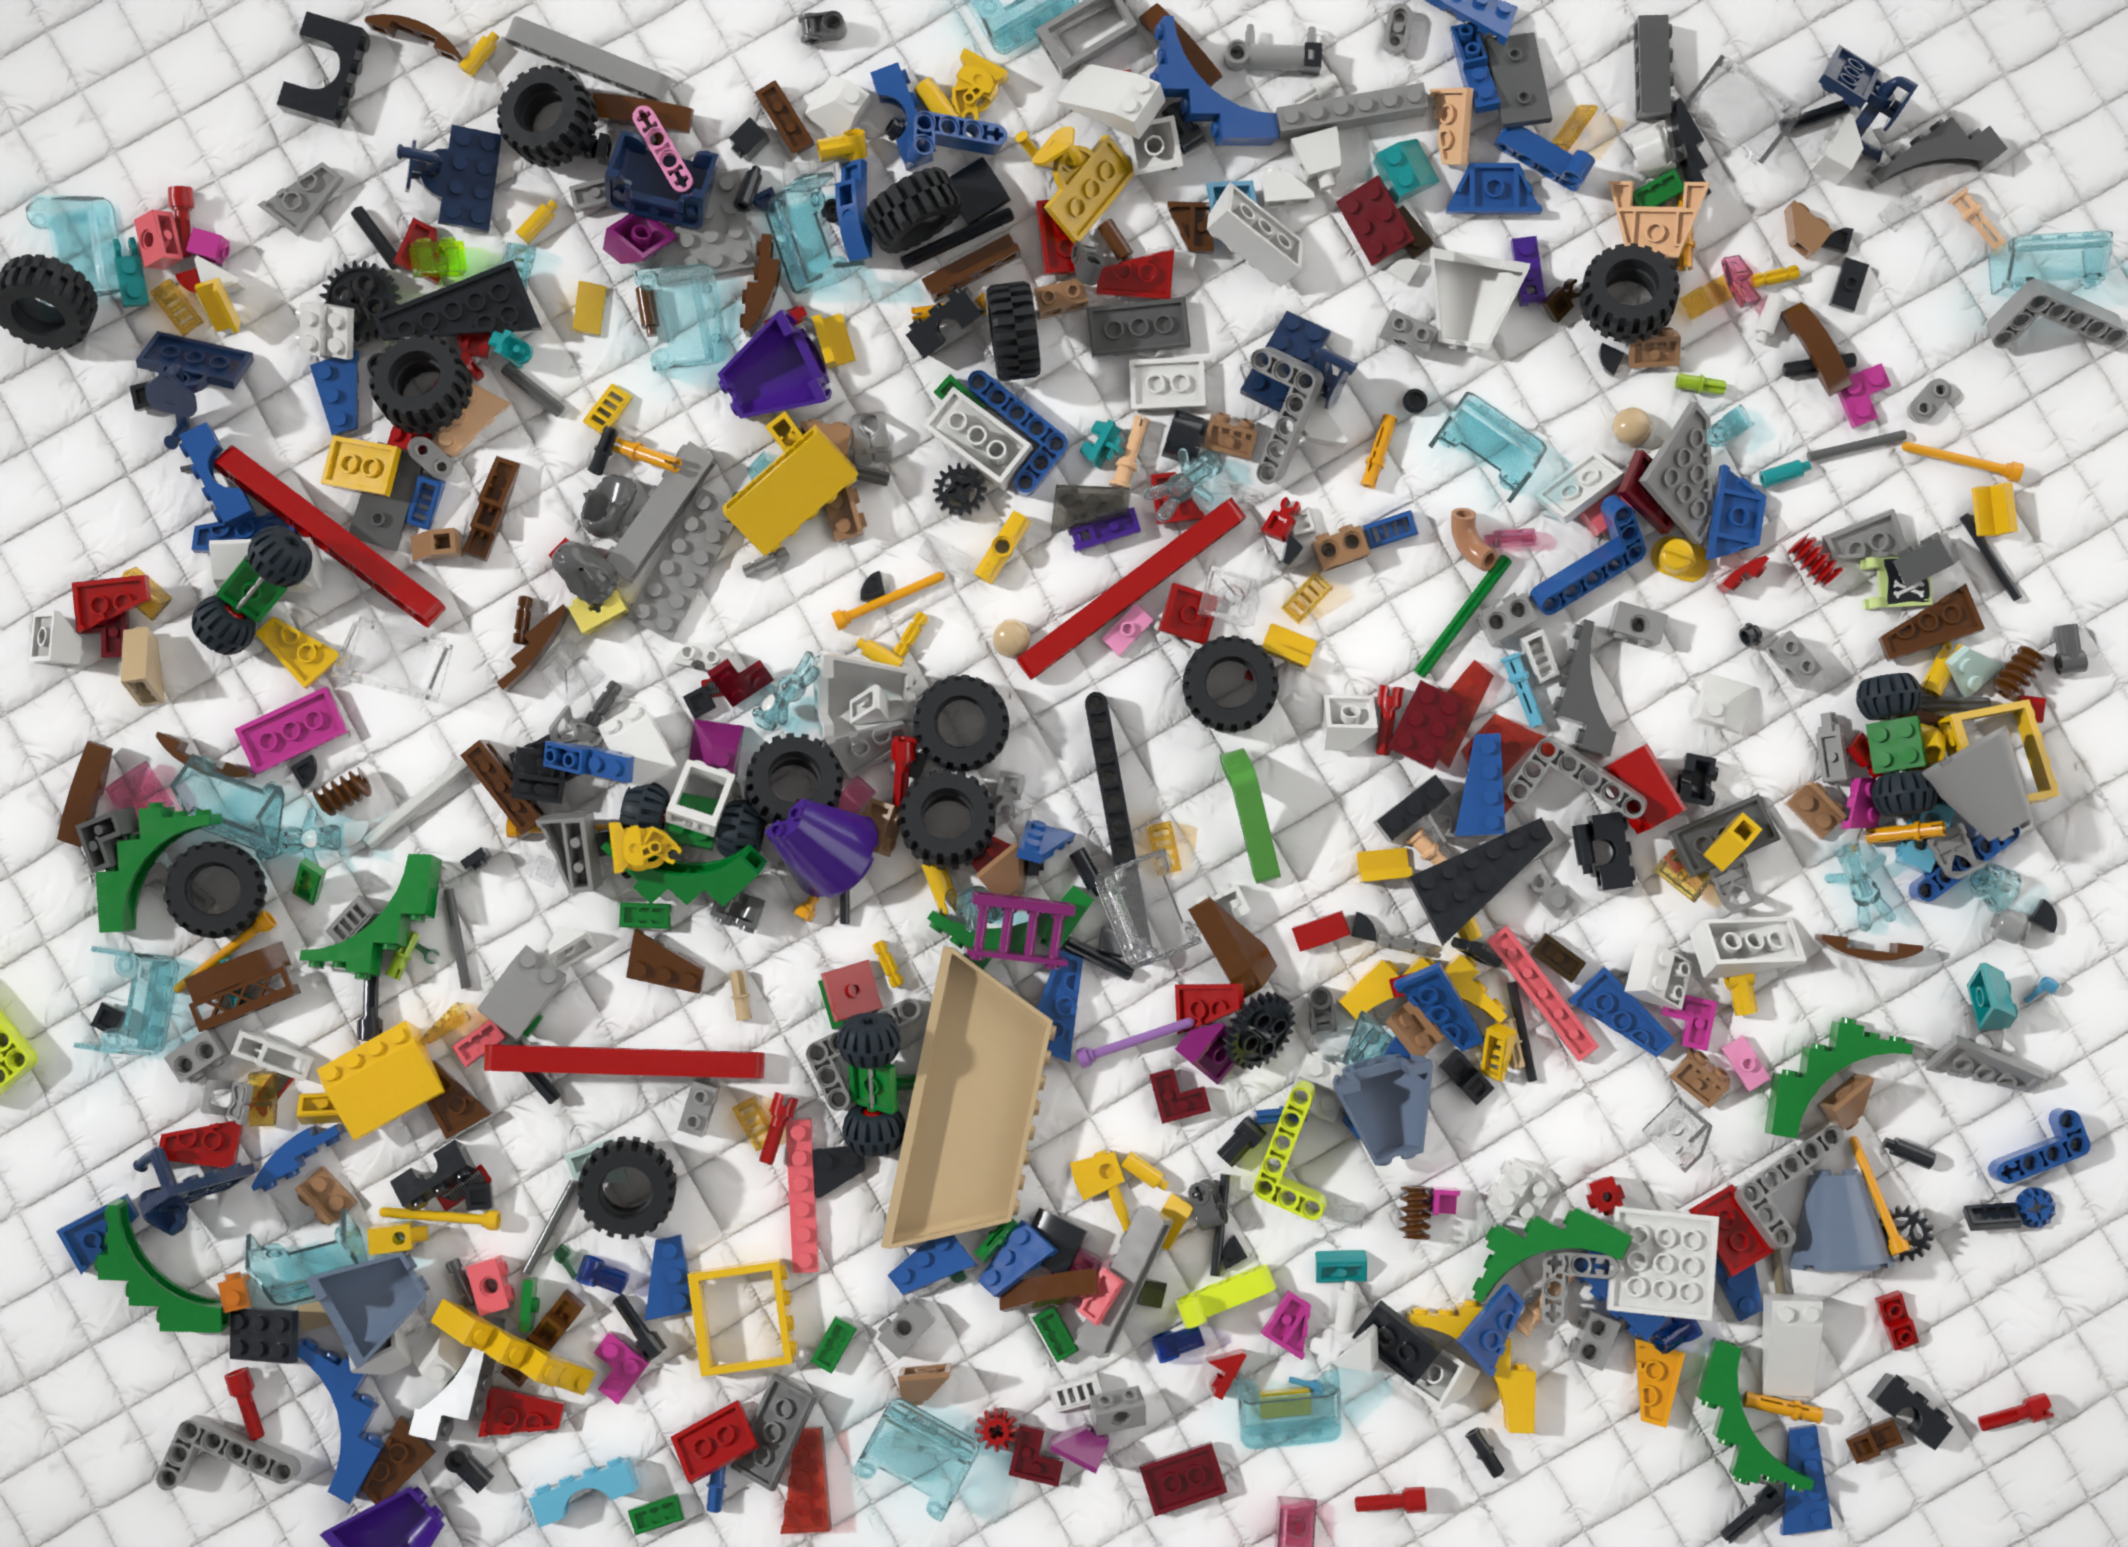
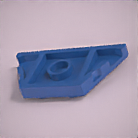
[1445,163,1542,214]
[1705,464,1767,560]

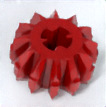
[975,1407,1018,1452]

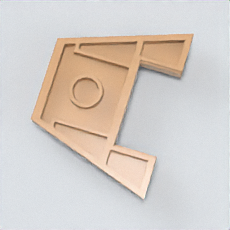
[1608,181,1710,259]

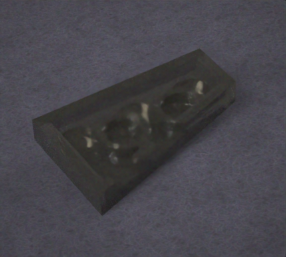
[1051,485,1131,534]

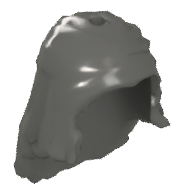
[581,474,637,539]
[552,541,619,605]

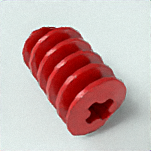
[1786,532,1843,587]

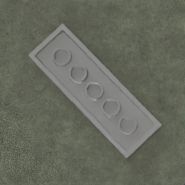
[627,486,735,641]

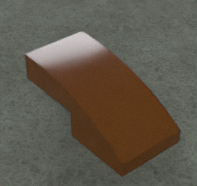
[1845,1417,1904,1464]

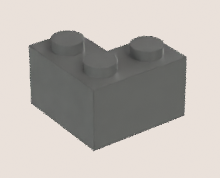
[1893,532,1961,588]
[75,806,139,873]

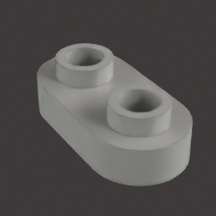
[1382,3,1413,55]
[1907,378,1952,423]
[407,436,453,479]

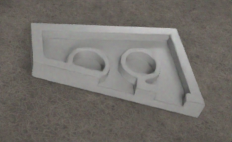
[257,162,344,237]
[1821,509,1908,559]
[825,719,912,780]

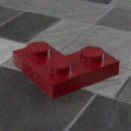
[77,611,129,659]
[707,658,774,707]
[1149,1068,1211,1124]
[1008,1423,1064,1487]

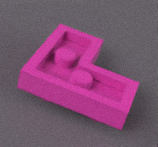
[1837,363,1891,429]
[1661,994,1718,1051]
[594,1331,650,1405]

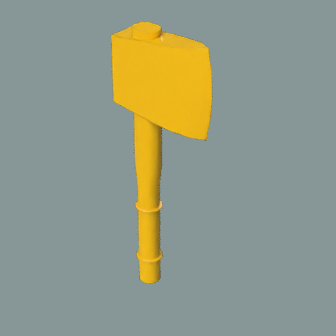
[1070,1149,1131,1232]

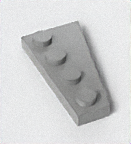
[1926,1035,2045,1093]

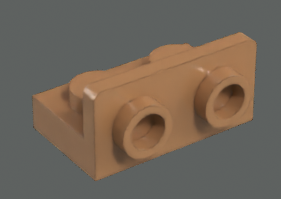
[1628,327,1681,368]
[1202,412,1259,460]
[825,486,867,543]
[1784,781,1848,839]
[864,797,901,857]
[1385,1001,1445,1057]
[1669,1048,1730,1109]
[295,1165,358,1226]

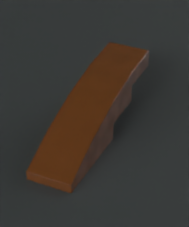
[1138,2,1223,87]
[592,92,694,134]
[462,455,521,562]
[497,604,570,692]
[57,740,113,847]
[999,1268,1099,1312]
[500,1289,586,1388]

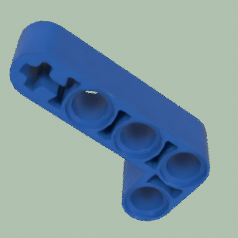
[907,111,1008,165]
[1494,126,1595,191]
[1988,1108,2091,1184]

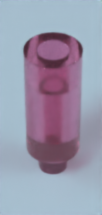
[1484,528,1536,548]

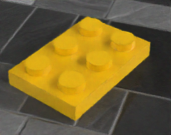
[321,435,402,497]

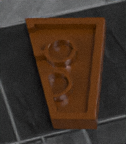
[626,928,706,994]
[426,1060,493,1139]
[361,1415,436,1504]

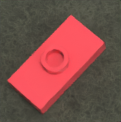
[452,1020,509,1067]
[1077,1267,1125,1326]

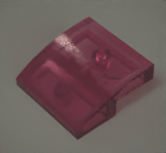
[105,761,174,820]

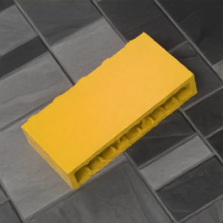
[722,424,858,556]

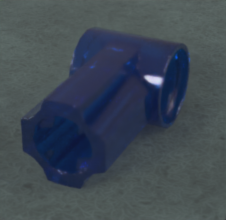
[575,1254,630,1295]
[1651,1317,1703,1354]
[1151,1326,1205,1363]

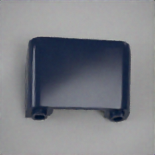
[605,130,719,229]

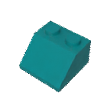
[1373,139,1440,205]
[1967,962,2018,1031]

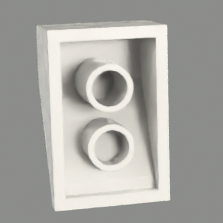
[598,701,678,788]

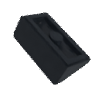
[1279,534,1303,571]

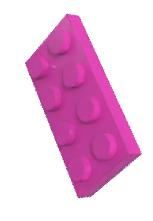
[234,687,349,775]

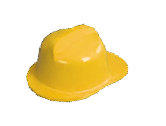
[1650,536,1710,582]

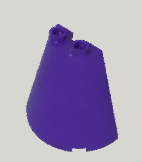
[717,309,832,419]
[765,798,878,898]
[320,1486,445,1547]

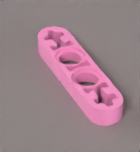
[633,105,694,194]

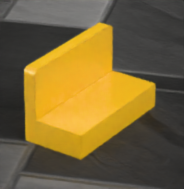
[194,277,241,334]
[812,313,856,369]
[1971,482,2018,537]
[1262,623,1317,669]
[1357,848,1412,882]

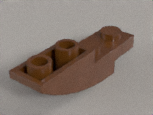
[740,233,782,337]

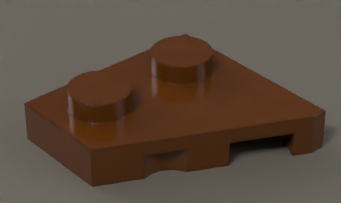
[1167,201,1214,254]

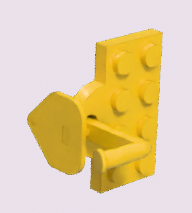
[1015,127,1134,243]

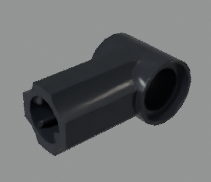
[1162,101,1206,155]
[1216,1115,1267,1168]
[444,1444,494,1494]

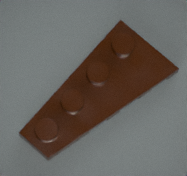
[1878,584,1985,662]

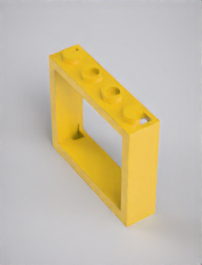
[1937,699,2060,805]
[687,1258,798,1377]

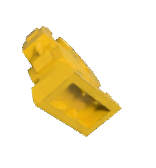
[952,48,1009,121]
[609,822,682,874]

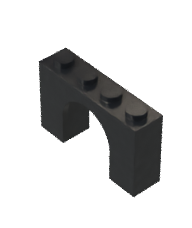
[276,11,370,129]

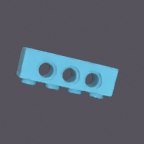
[1894,799,1955,873]

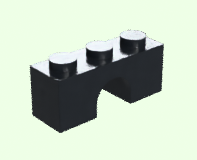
[906,287,986,359]
[1373,774,1451,842]
[1587,812,1636,891]
[390,1140,477,1211]
[1867,1373,1954,1451]

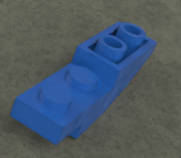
[1450,22,1501,114]
[835,158,872,263]
[543,741,634,783]
[251,1123,347,1192]

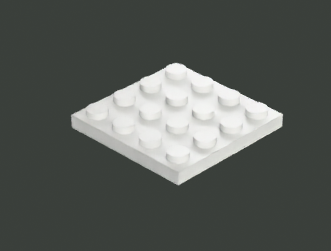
[1606,1206,1719,1321]

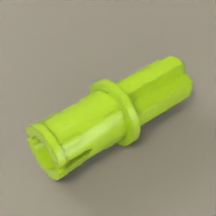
[1675,372,1727,395]
[385,930,419,981]

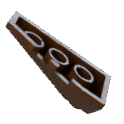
[1188,897,1277,999]

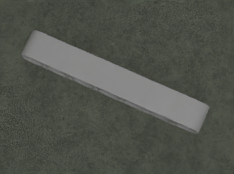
[505,16,671,102]

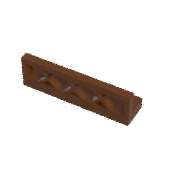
[921,233,1021,303]
[460,740,545,835]
[188,966,301,1032]

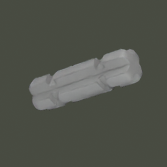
[742,547,790,578]
[1377,933,1427,956]

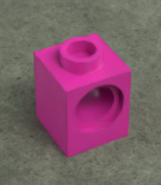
[186,227,230,265]

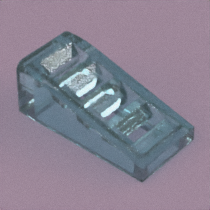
[505,242,536,291]

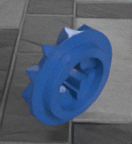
[2015,1187,2056,1228]

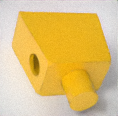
[367,1221,429,1255]

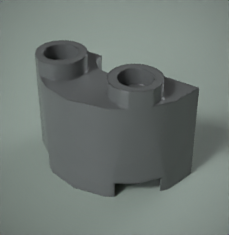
[710,892,766,934]

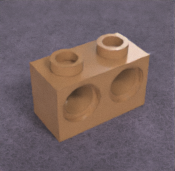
[1034,278,1088,320]
[1311,524,1370,573]

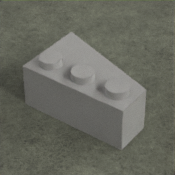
[535,811,603,893]

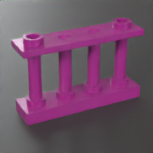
[964,891,1076,969]

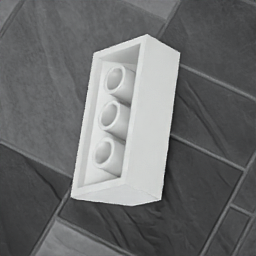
[1207,182,1303,288]
[209,537,324,593]

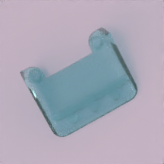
[25,195,120,304]
[633,264,729,374]
[171,754,285,856]
[1234,1364,1342,1449]
[851,1398,979,1522]

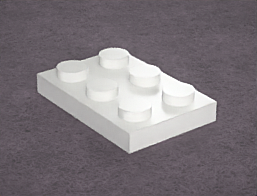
[1129,356,1206,411]
[1535,450,1625,524]

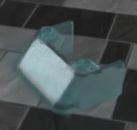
[963,0,1079,54]
[765,172,865,294]
[1988,230,2114,295]
[1428,392,1547,503]
[73,946,179,1056]
[245,1208,368,1306]

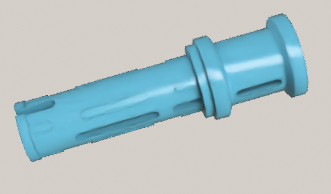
[1500,651,1545,728]

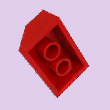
[1602,744,1686,835]

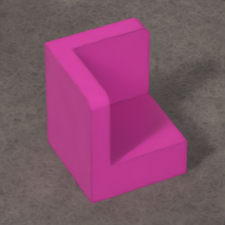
[1429,1186,1460,1215]

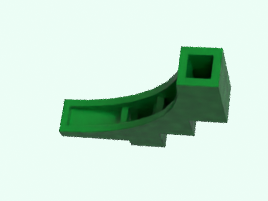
[95,802,222,933]
[600,837,768,907]
[299,854,442,981]
[927,885,1094,969]
[1764,1017,1913,1139]
[95,1198,229,1333]
[1472,1207,1635,1303]
[1696,1337,1814,1492]

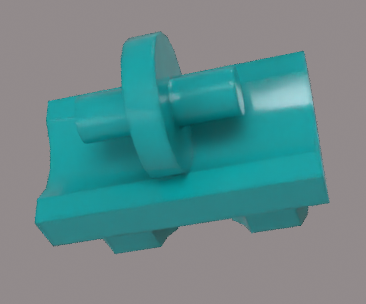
[488,329,533,369]
[1080,419,1124,469]

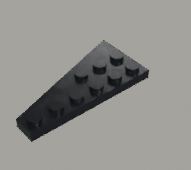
[373,260,543,341]
[1407,817,1553,946]

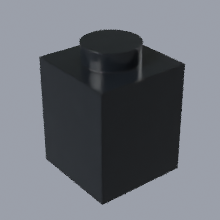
[729,117,770,162]

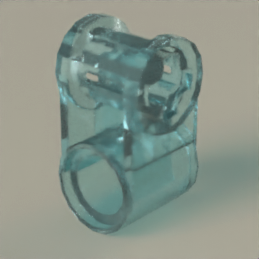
[1707,404,1755,447]

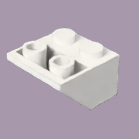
[1810,113,1864,185]
[1624,943,1693,1010]

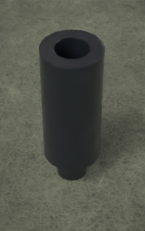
[733,165,763,212]
[1571,823,1596,875]
[1069,847,1104,897]
[1882,1137,1936,1170]

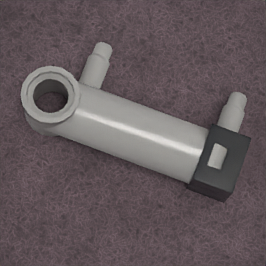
[1224,24,1322,75]

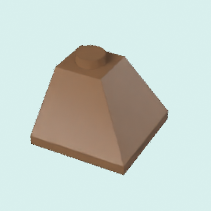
[976,842,1028,896]
[1817,1073,1874,1131]
[898,1363,952,1406]

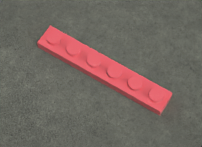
[1485,925,1599,1062]
[786,1118,819,1273]

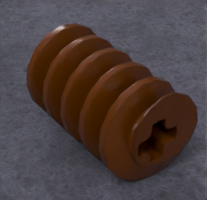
[1993,646,2046,702]
[312,767,372,816]
[1398,1185,1433,1240]

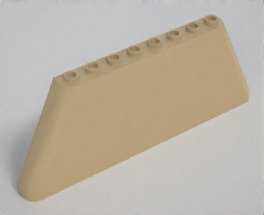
[881,946,1057,1249]

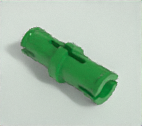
[974,1218,1018,1263]

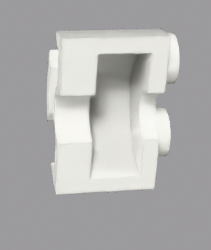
[1628,120,1677,178]
[673,643,724,671]
[1194,882,1251,919]

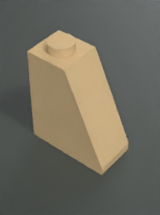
[120,627,165,706]

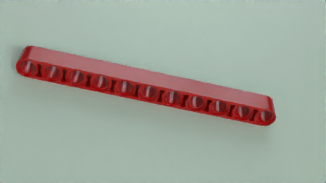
[213,445,446,628]
[1015,497,1247,680]
[484,1044,765,1079]

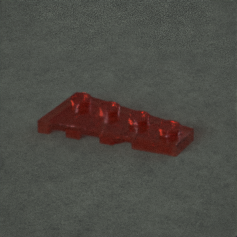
[1438,659,1494,768]
[780,1426,832,1534]

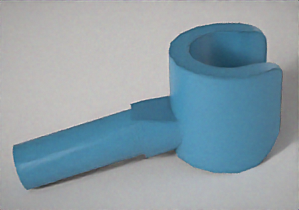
[2023,977,2059,1004]
[1288,1377,1324,1396]

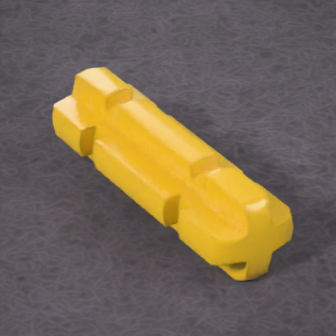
[1750,265,1800,288]
[893,611,929,658]
[872,940,904,988]

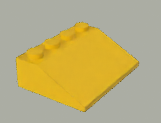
[316,1020,445,1141]

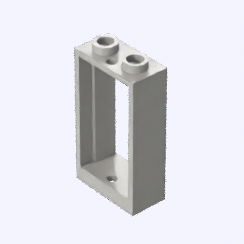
[1036,0,1139,78]

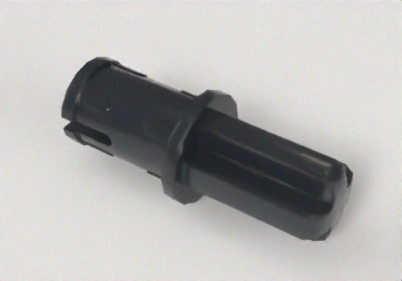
[587,426,619,476]
[1465,1427,1505,1478]

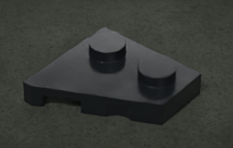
[812,1145,866,1198]

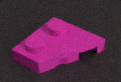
[1842,778,1880,829]
[1261,1290,1311,1360]

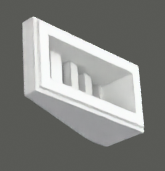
[1516,627,1561,685]
[1048,1372,1103,1413]

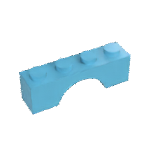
[529,1456,640,1528]

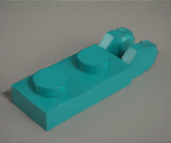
[112,237,149,308]

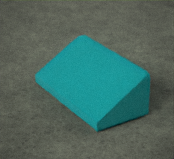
[1315,1250,1368,1283]

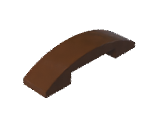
[364,14,463,63]
[1780,302,1852,397]
[155,731,256,780]
[1815,934,1924,961]
[184,941,292,1002]

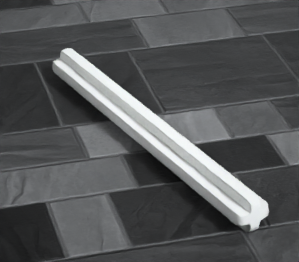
[363,757,471,848]

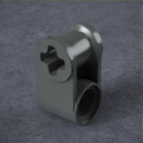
[798,10,847,45]
[1071,241,1105,286]
[1307,985,1337,1035]
[1188,1179,1228,1231]

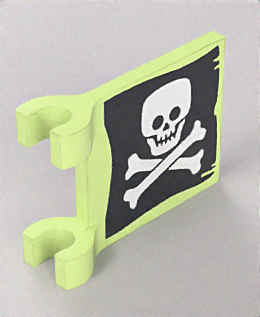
[1859,557,1932,610]

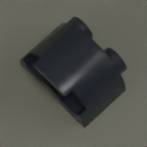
[1161,409,1208,465]
[1676,753,1719,807]

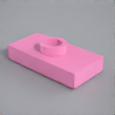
[1101,603,1154,657]
[1720,1035,1771,1092]

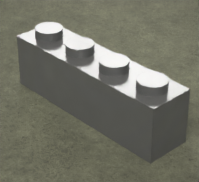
[1633,15,1675,120]

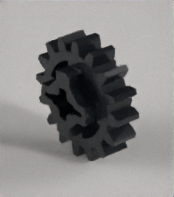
[933,463,987,518]
[1879,1205,1935,1261]

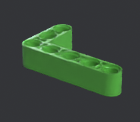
[1219,748,1281,884]

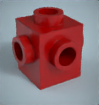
[1586,1175,1625,1216]

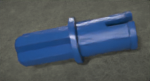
[1256,1105,1307,1125]
[706,1466,727,1513]

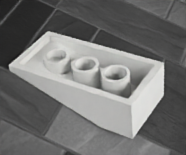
[1056,62,1166,139]
[922,387,1034,491]
[1690,916,1807,978]
[1761,1293,1823,1397]

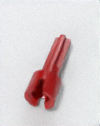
[168,186,194,258]
[1375,685,1404,756]
[890,736,917,807]
[759,1092,799,1165]
[224,1367,265,1441]
[1978,1393,2054,1431]
[1354,1486,1427,1514]

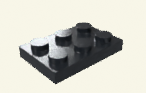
[1352,1300,1443,1386]
[230,1307,298,1364]

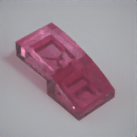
[1721,255,1762,308]
[837,776,876,814]

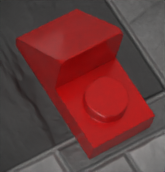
[1207,1349,1247,1400]

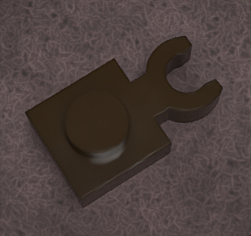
[1541,278,1581,323]

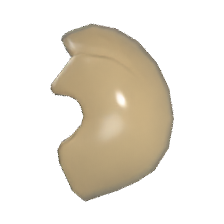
[1612,407,1652,447]
[993,618,1031,658]

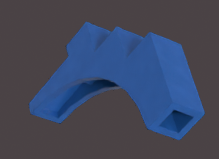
[1149,16,1279,146]
[298,1337,385,1504]

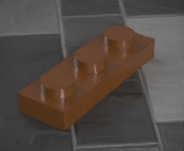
[754,80,815,157]

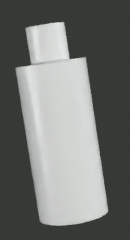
[1146,246,1196,271]
[1755,293,1786,344]
[1334,1280,1358,1333]

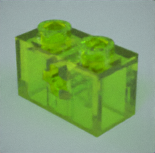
[409,237,467,278]

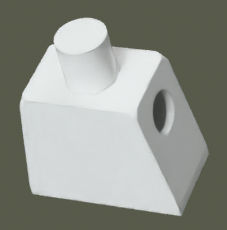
[1289,126,1342,191]

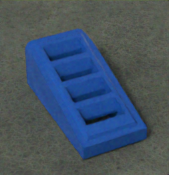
[405,474,446,530]
[1363,510,1419,549]

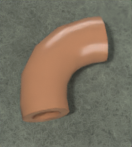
[1451,508,1497,572]

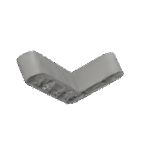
[1986,279,2128,348]
[1250,347,1324,485]
[1508,736,1647,819]
[806,998,922,1111]
[1735,1125,1845,1250]
[156,1415,301,1491]

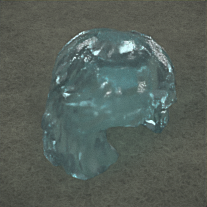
[1969,863,2022,913]
[956,885,1004,933]

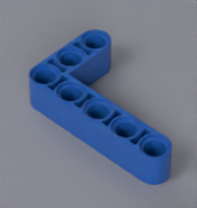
[967,370,1068,497]
[1529,495,1646,615]
[1908,826,2020,902]

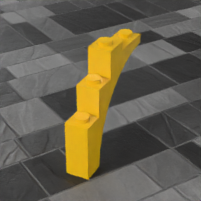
[1337,954,1507,1023]
[430,1298,596,1396]
[1406,1299,1536,1434]

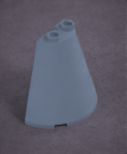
[1333,1054,1433,1166]
[1789,1169,1895,1271]
[305,1252,430,1369]

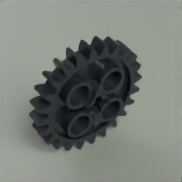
[319,260,402,342]
[1223,991,1296,1070]

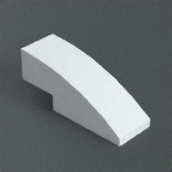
[230,1028,314,1082]

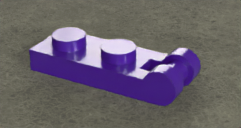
[1510,236,1546,307]
[1067,507,1141,553]

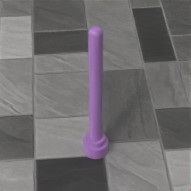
[1076,1017,1194,1069]

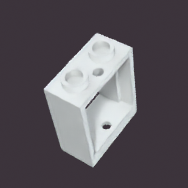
[666,759,735,837]

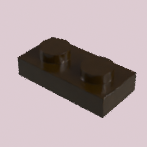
[1399,205,1434,259]
[1530,933,1586,983]

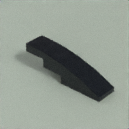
[1671,97,1712,201]

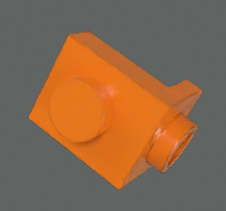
[217,1271,252,1313]

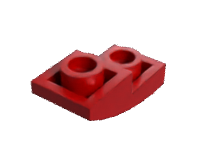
[1716,555,1770,593]
[1292,910,1351,952]
[1874,1290,1919,1351]

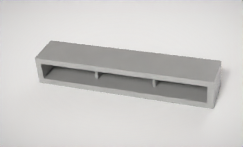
[1275,82,1428,141]
[604,441,717,583]
[1075,1206,1174,1359]

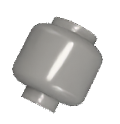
[1990,908,2031,944]

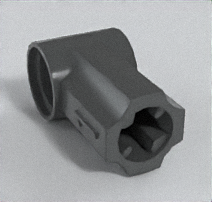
[2053,624,2088,675]

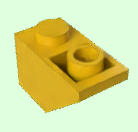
[1703,813,1762,872]

